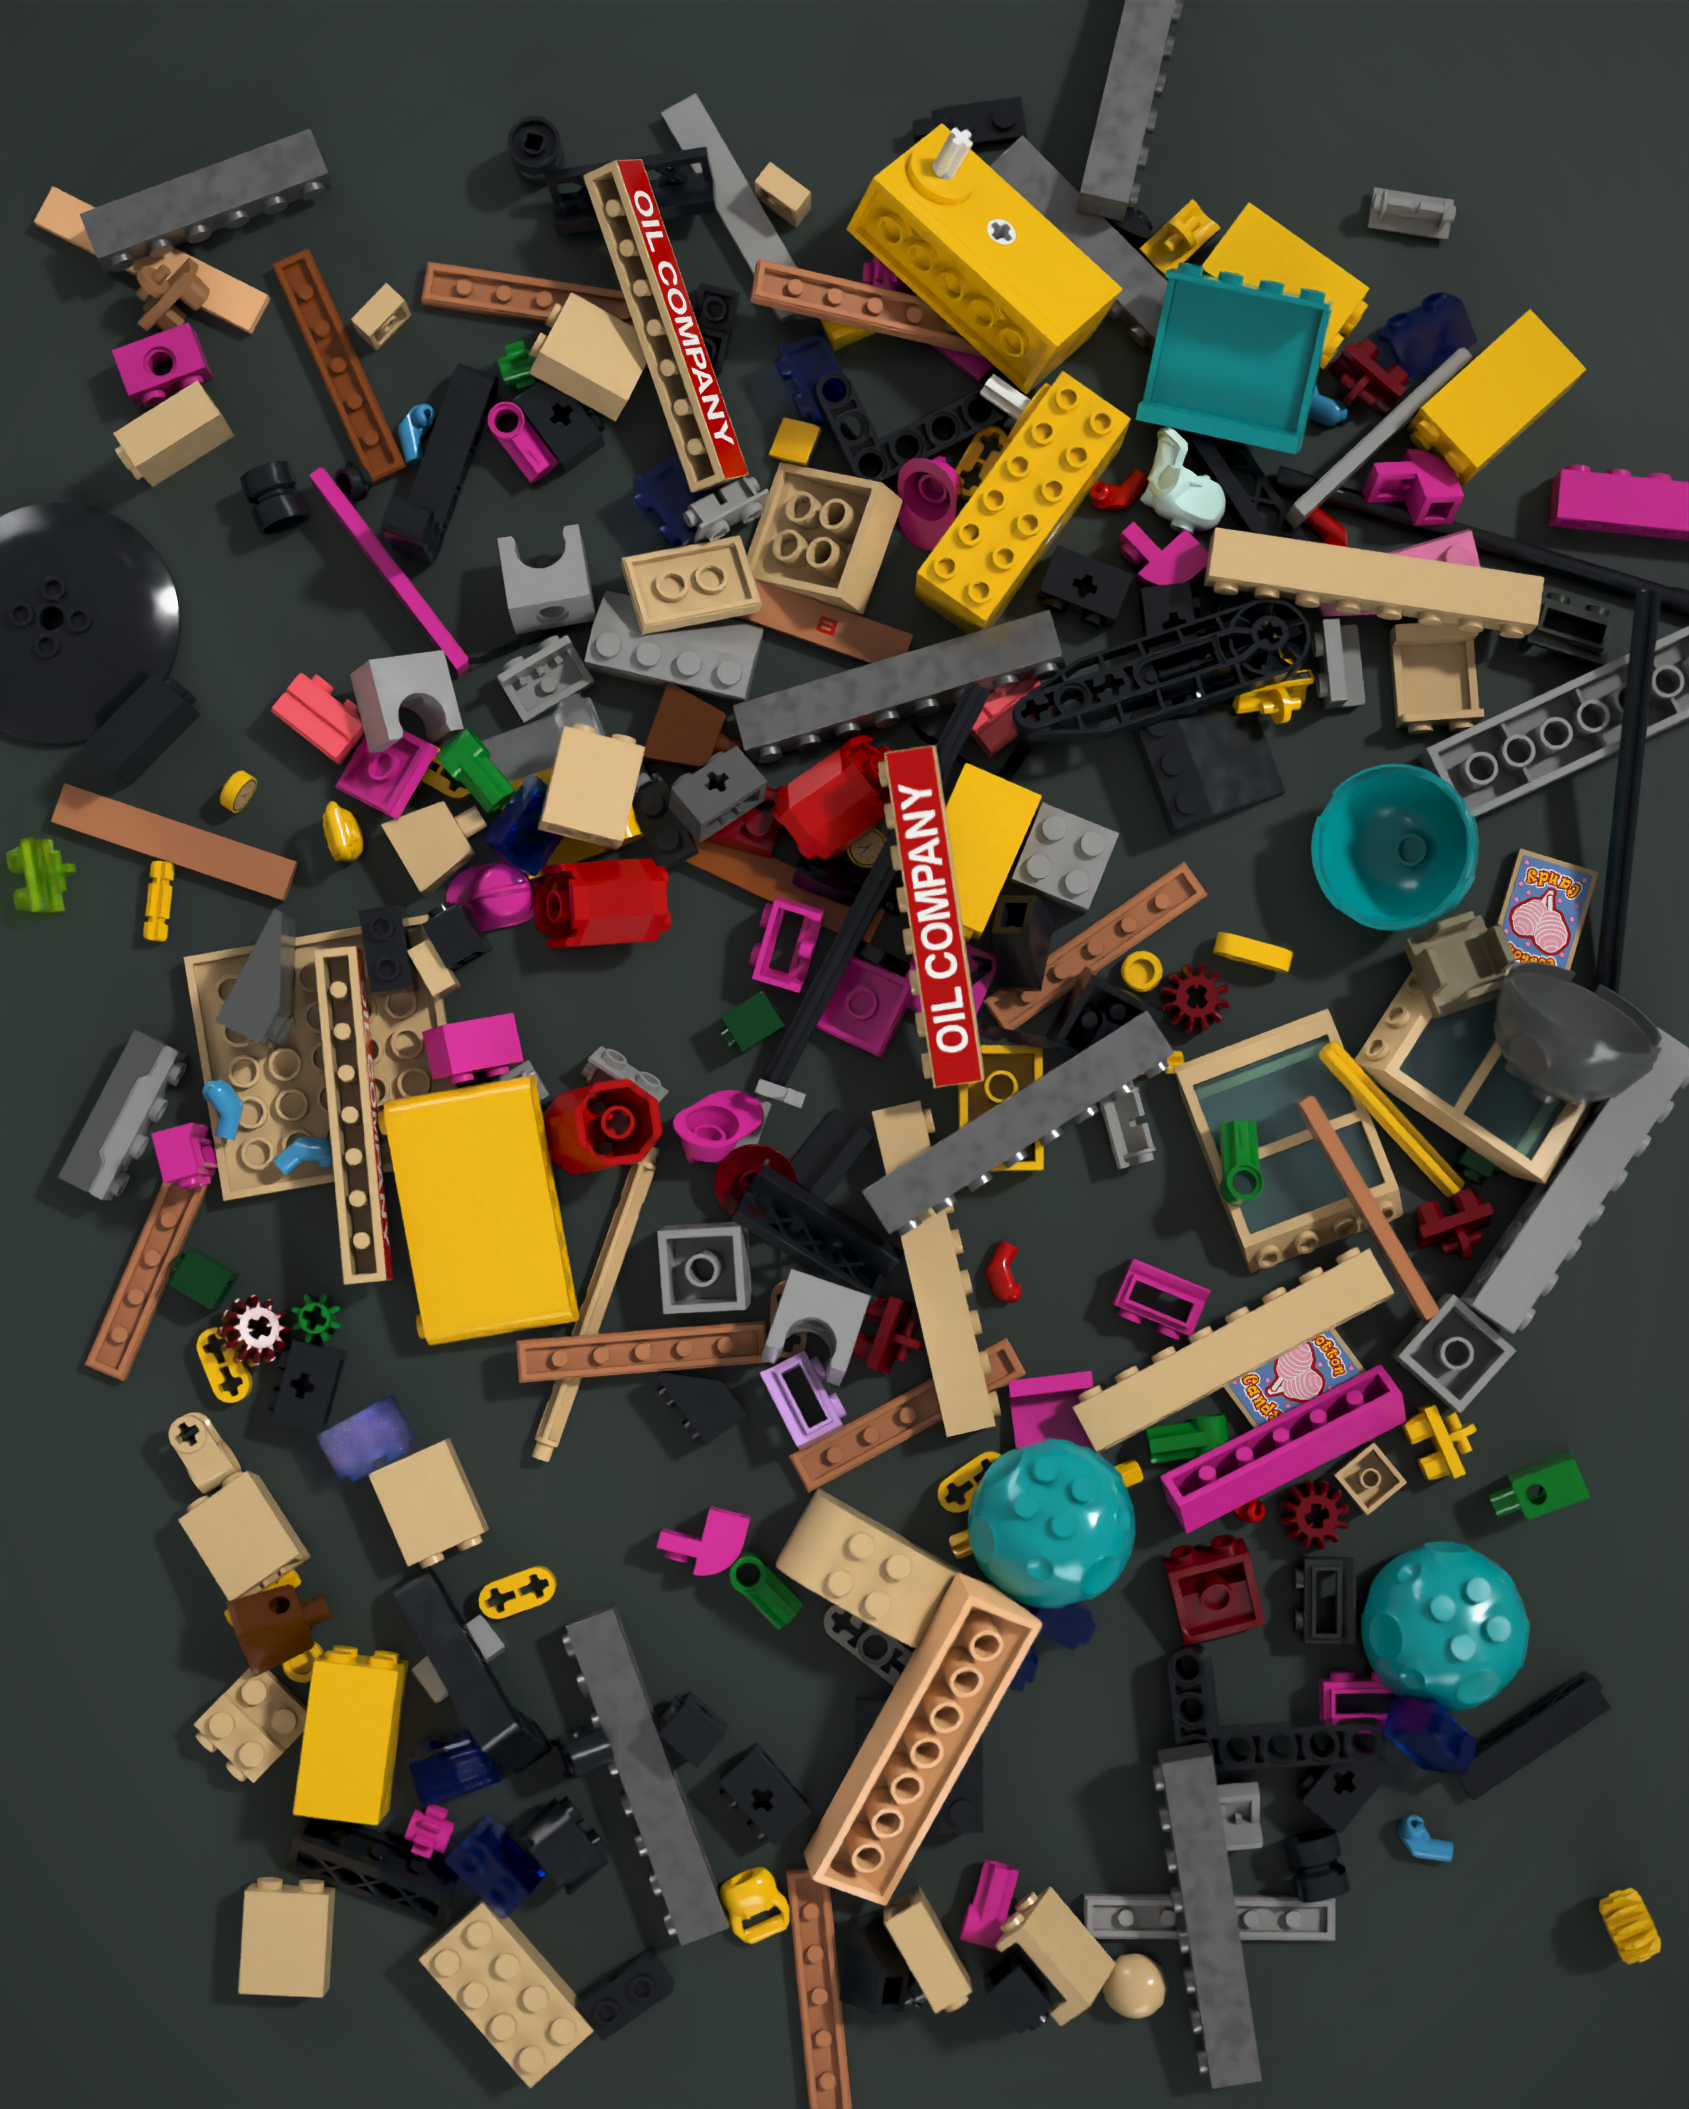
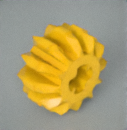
[1598,1887,1661,1965]

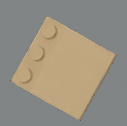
[747,462,903,614]

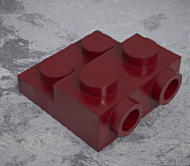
[1162,1535,1266,1646]

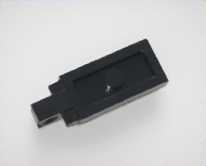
[912,96,1027,149]
[632,761,699,870]
[792,855,904,916]

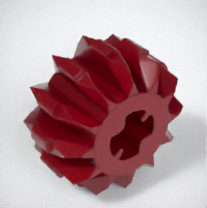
[1160,964,1230,1033]
[216,1295,290,1367]
[1278,1479,1350,1550]

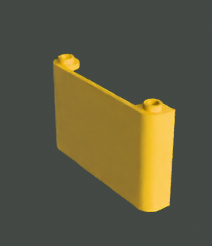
[378,1075,580,1346]

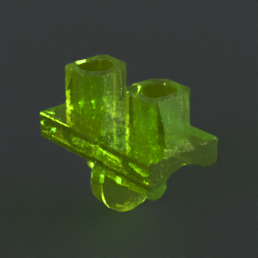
[6,837,76,914]

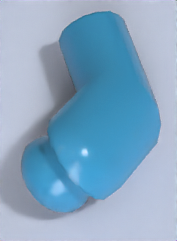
[273,1136,333,1175]

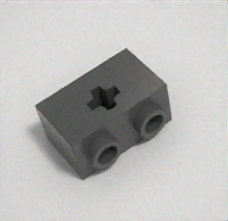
[669,746,767,844]

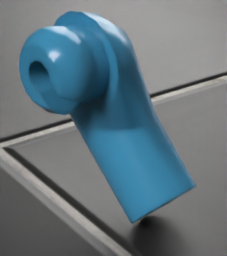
[1308,385,1348,426]
[398,404,436,465]
[202,1080,243,1140]
[1398,1814,1453,1863]

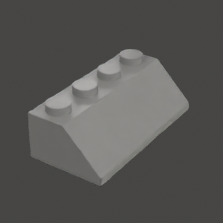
[584,590,765,704]

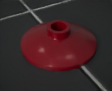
[714,1144,797,1220]

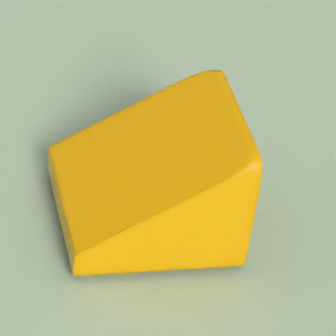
[769,417,821,467]

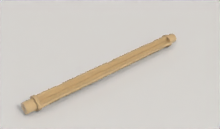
[532,1147,660,1462]

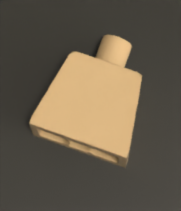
[381,801,488,897]

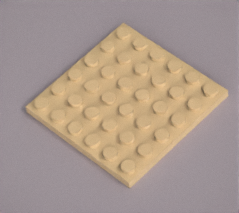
[184,915,458,1201]

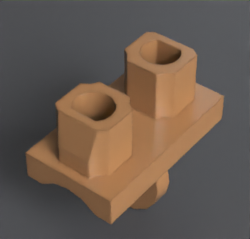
[136,258,210,331]

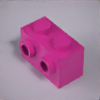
[422,1013,524,1085]

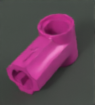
[488,402,559,484]
[959,1859,1019,1951]

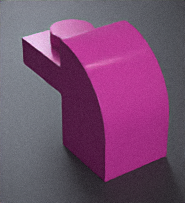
[1362,449,1464,526]
[1118,521,1208,588]
[657,1506,751,1576]

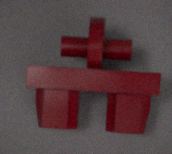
[1329,338,1409,417]
[1415,1187,1494,1261]
[852,1296,925,1374]

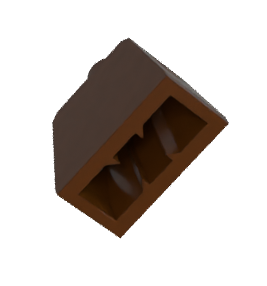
[643,683,743,772]
[226,1584,332,1677]

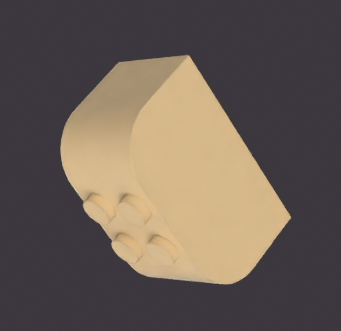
[776,1488,963,1649]

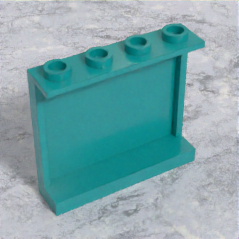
[1135,263,1334,454]

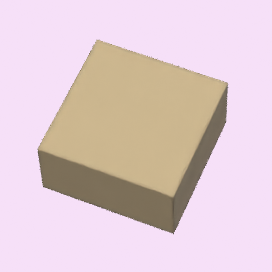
[755,162,811,228]
[351,283,411,351]
[407,939,462,1000]
[1330,1441,1407,1516]

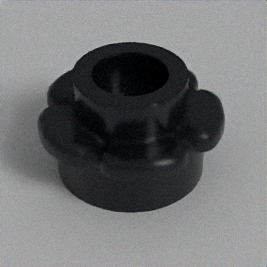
[336,461,372,501]
[905,1971,928,2010]

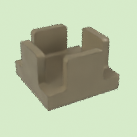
[1402,911,1515,1019]

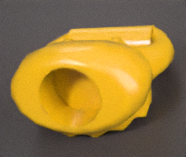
[322,801,364,862]
[719,1867,790,1945]

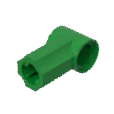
[436,728,517,814]
[1219,1120,1264,1206]
[1145,1413,1229,1464]
[729,1551,804,1630]

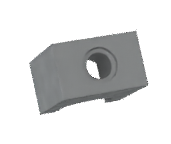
[497,524,596,635]
[350,650,464,754]
[760,1269,871,1386]

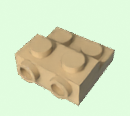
[194,1667,307,1783]

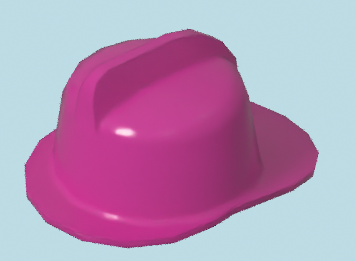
[897,456,962,551]
[446,861,542,931]
[673,1090,764,1164]

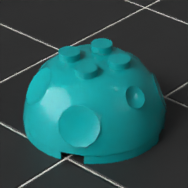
[1311,764,1479,931]
[968,1439,1136,1609]
[1360,1541,1530,1712]

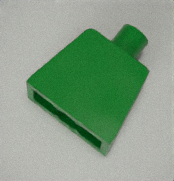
[1489,1449,1591,1520]

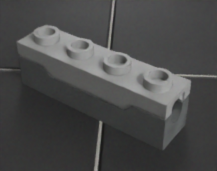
[58,1029,187,1201]

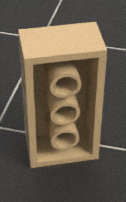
[419,1893,594,2088]

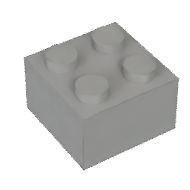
[1009,802,1119,915]
[657,1222,753,1314]
[1390,1294,1516,1413]

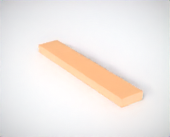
[34,187,270,334]

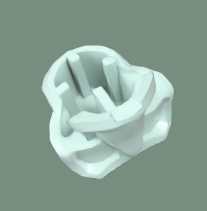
[1140,427,1226,535]

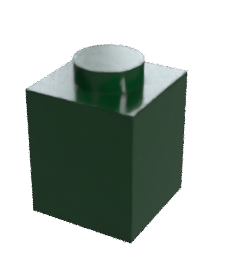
[719,991,785,1054]
[168,1249,240,1310]

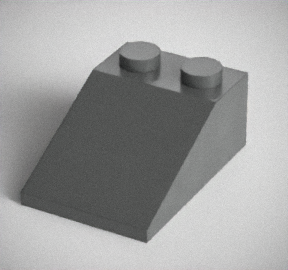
[215,908,296,1049]

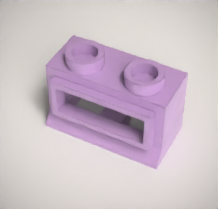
[760,1350,847,1451]

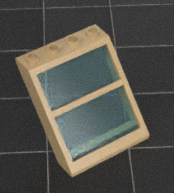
[1354,970,1596,1184]
[1174,1008,1404,1274]

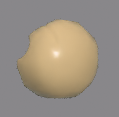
[1102,1953,1169,2019]

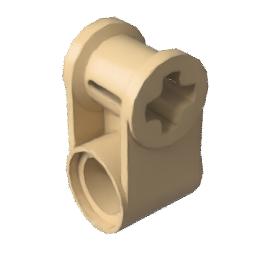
[169,1412,241,1494]

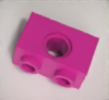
[112,322,213,407]

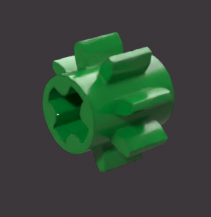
[497,340,538,394]
[291,1293,343,1343]

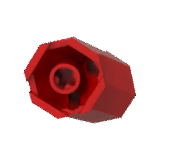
[772,734,892,860]
[533,858,671,949]
[543,1078,663,1175]

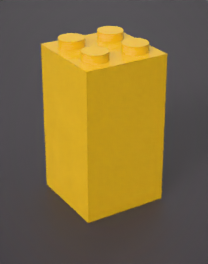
[1201,202,1370,369]
[1407,309,1586,488]
[946,763,1042,944]
[293,1645,409,1825]

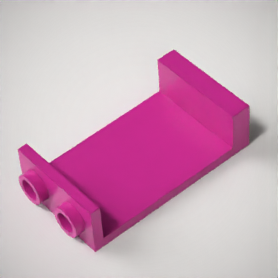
[1008,1371,1101,1455]

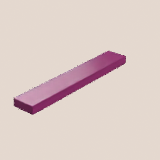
[309,467,471,678]

